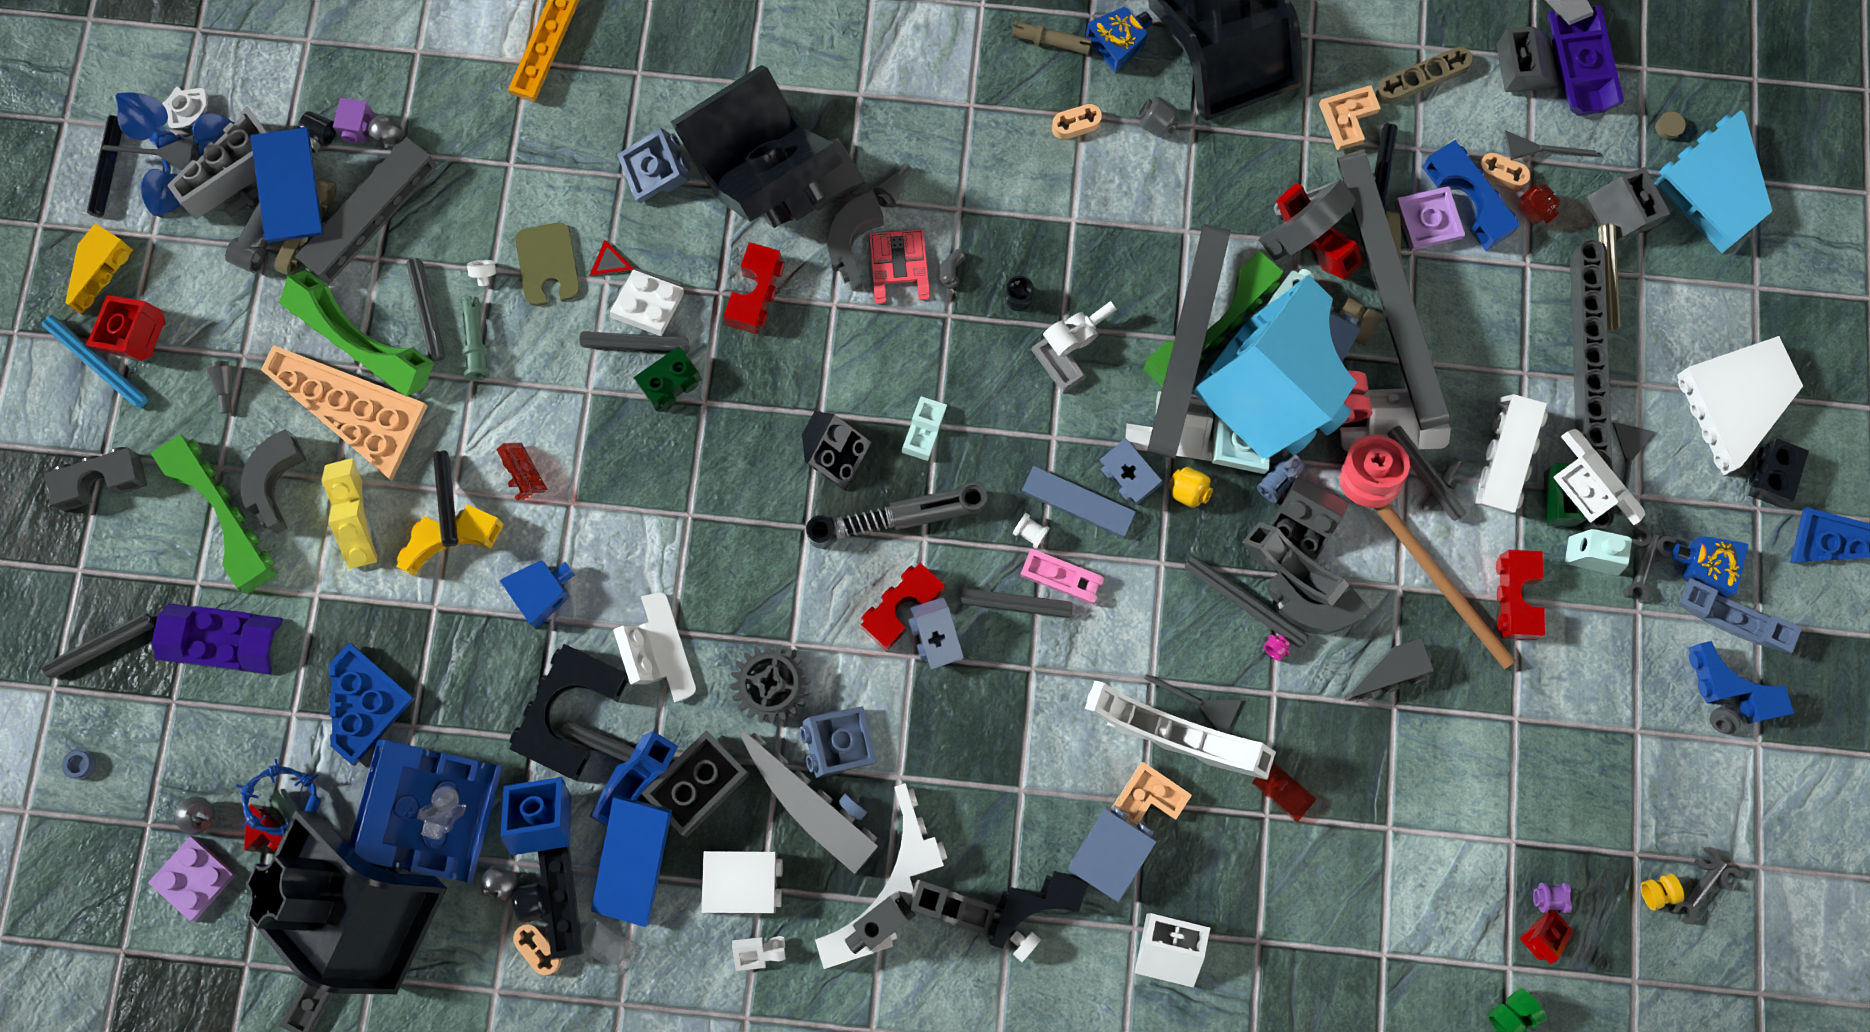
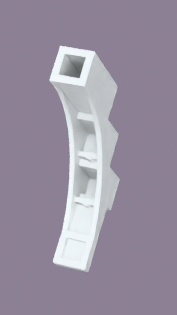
[1085,681,1276,780]
[815,783,947,969]

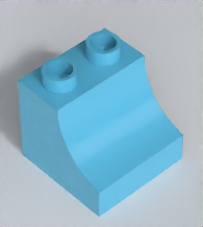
[1192,275,1357,459]

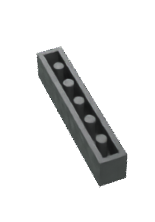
[295,137,437,285]

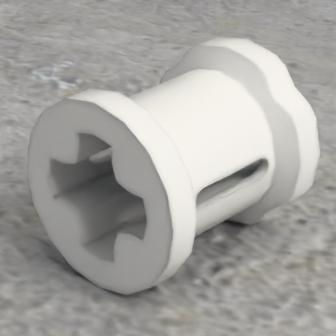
[1013,513,1050,549]

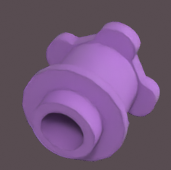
[1533,883,1572,914]

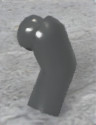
[939,249,966,289]

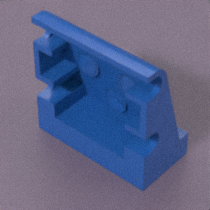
[348,740,502,883]

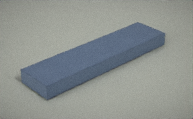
[1021,466,1136,539]

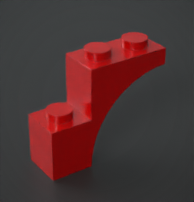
[1276,183,1364,280]

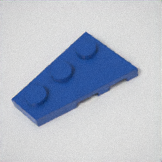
[1790,508,1870,563]

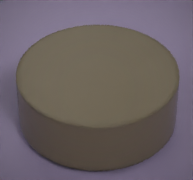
[1655,112,1686,140]

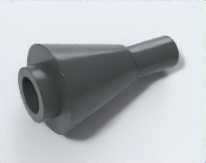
[873,163,912,208]
[205,361,235,414]

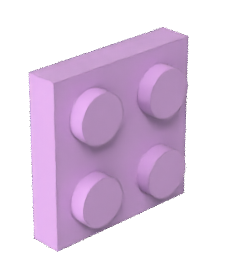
[1395,186,1465,251]
[148,836,237,921]

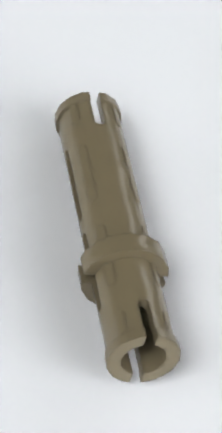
[1011,20,1092,56]

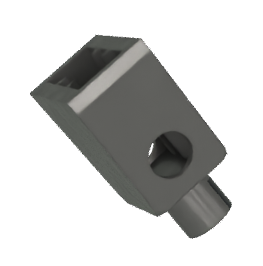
[845,891,916,954]

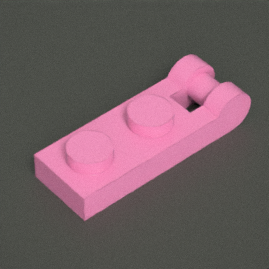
[1020,549,1104,605]

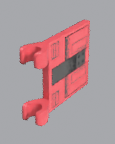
[869,229,929,304]

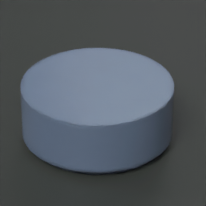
[62,750,96,780]
[839,793,867,820]

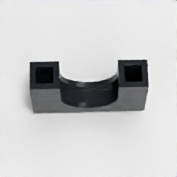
[509,644,629,781]

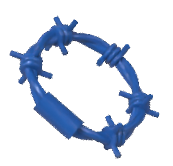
[236,759,321,836]

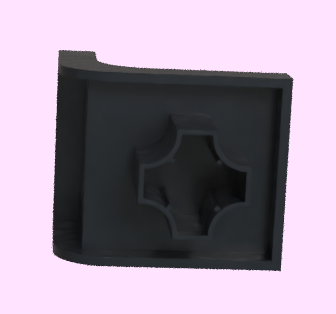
[1148,0,1303,121]
[671,65,844,228]
[246,810,447,995]

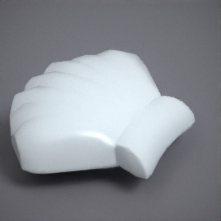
[162,87,208,131]

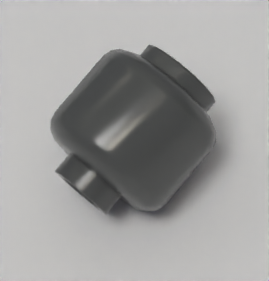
[1138,97,1179,137]

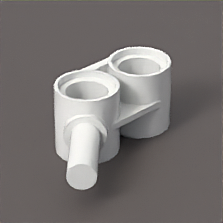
[1043,301,1117,358]

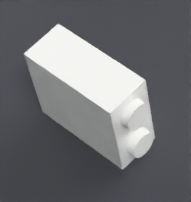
[702,851,783,913]

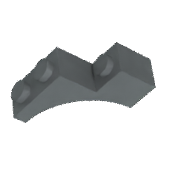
[1242,521,1349,607]

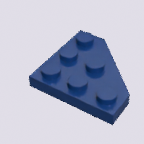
[329,642,415,766]

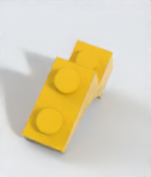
[396,504,504,577]

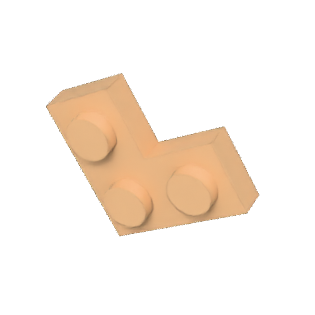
[1319,85,1381,151]
[1111,762,1192,825]

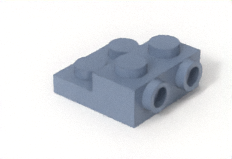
[617,128,691,203]
[800,706,877,778]

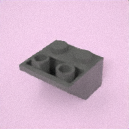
[1496,26,1559,92]
[1585,167,1671,243]
[1270,476,1348,560]

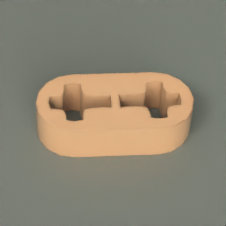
[1052,104,1102,140]
[1477,153,1530,191]
[513,924,562,975]

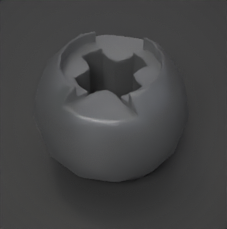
[368,114,403,149]
[175,796,215,834]
[480,867,518,902]

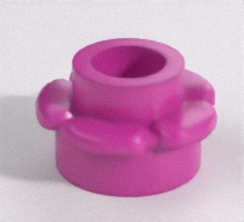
[1263,635,1290,661]

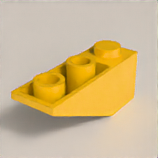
[65,223,133,315]

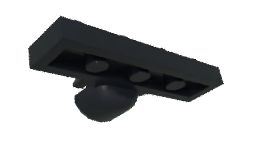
[512,846,584,960]

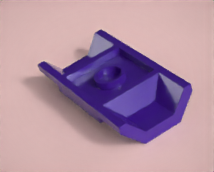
[1548,5,1624,116]
[152,603,283,675]

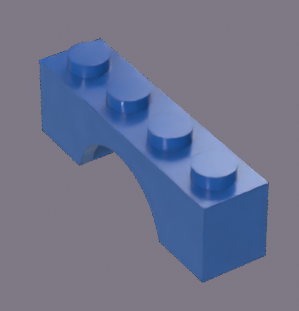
[1422,140,1521,251]

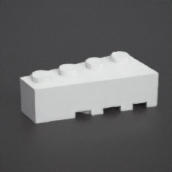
[1475,394,1548,513]

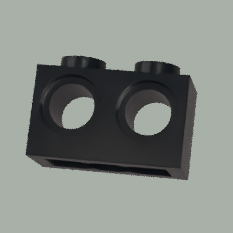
[1748,438,1809,508]

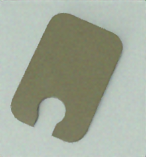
[515,223,580,306]

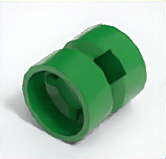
[1487,987,1547,1032]

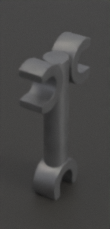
[1623,526,1676,603]
[1669,847,1743,923]

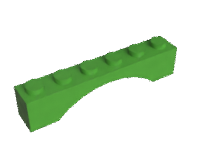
[1143,250,1283,388]
[279,270,434,397]
[151,434,277,594]

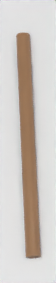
[1374,505,1516,669]

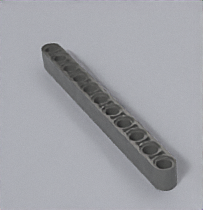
[1337,149,1450,431]
[1570,239,1614,532]

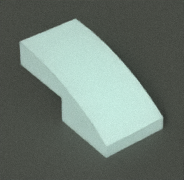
[902,397,947,461]

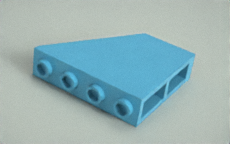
[1654,110,1772,253]

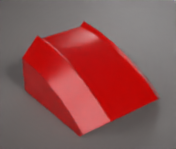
[86,295,166,361]

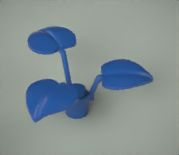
[115,92,235,216]

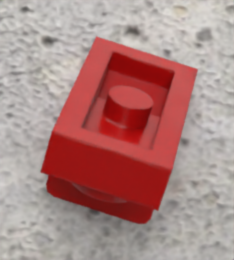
[244,804,283,853]
[1520,910,1573,965]

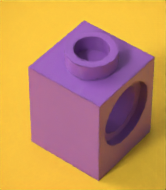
[333,98,375,144]

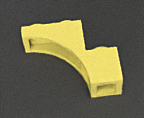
[321,458,378,569]

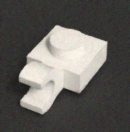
[732,936,786,971]

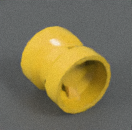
[1640,873,1684,911]

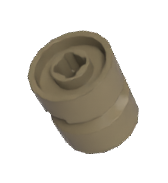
[1339,296,1384,346]

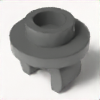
[1709,702,1743,735]

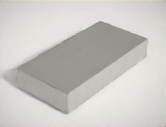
[1031,339,1086,393]

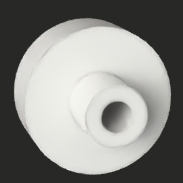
[467,260,496,286]
[1009,930,1041,962]

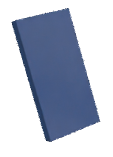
[250,127,324,243]
[591,795,672,927]

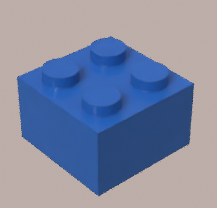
[500,777,572,856]

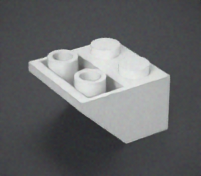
[1135,913,1210,988]

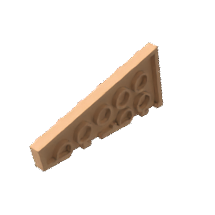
[261,345,428,481]

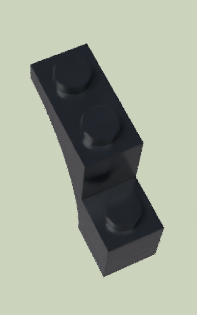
[987,871,1089,949]

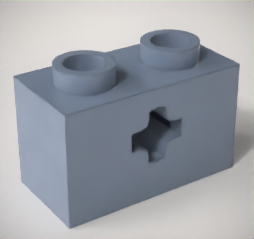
[1100,438,1164,505]
[908,597,964,669]

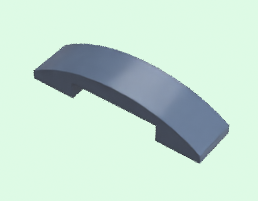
[1679,578,1802,654]

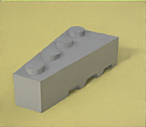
[167,106,268,220]

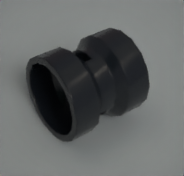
[1005,276,1034,311]

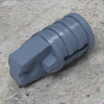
[1257,454,1305,503]

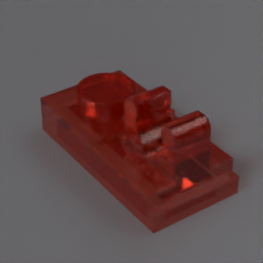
[496,443,548,500]
[1251,762,1317,822]

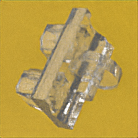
[417,786,466,839]

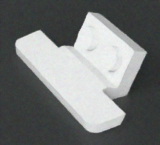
[1340,389,1451,452]
[1125,391,1213,461]
[1553,429,1645,525]
[613,592,696,702]

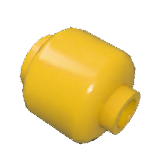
[1169,466,1213,508]

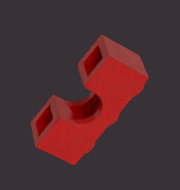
[723,242,785,335]
[1496,549,1545,640]
[861,563,945,652]

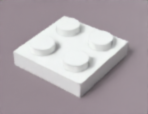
[610,270,684,336]

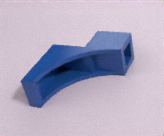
[1689,641,1794,724]
[589,731,679,827]

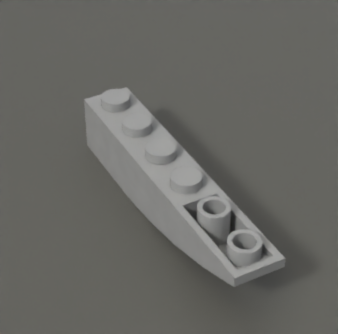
[740,731,879,875]

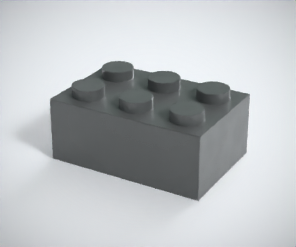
[641,730,750,838]

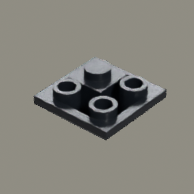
[802,411,871,490]

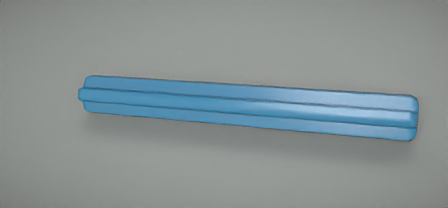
[42,315,149,409]

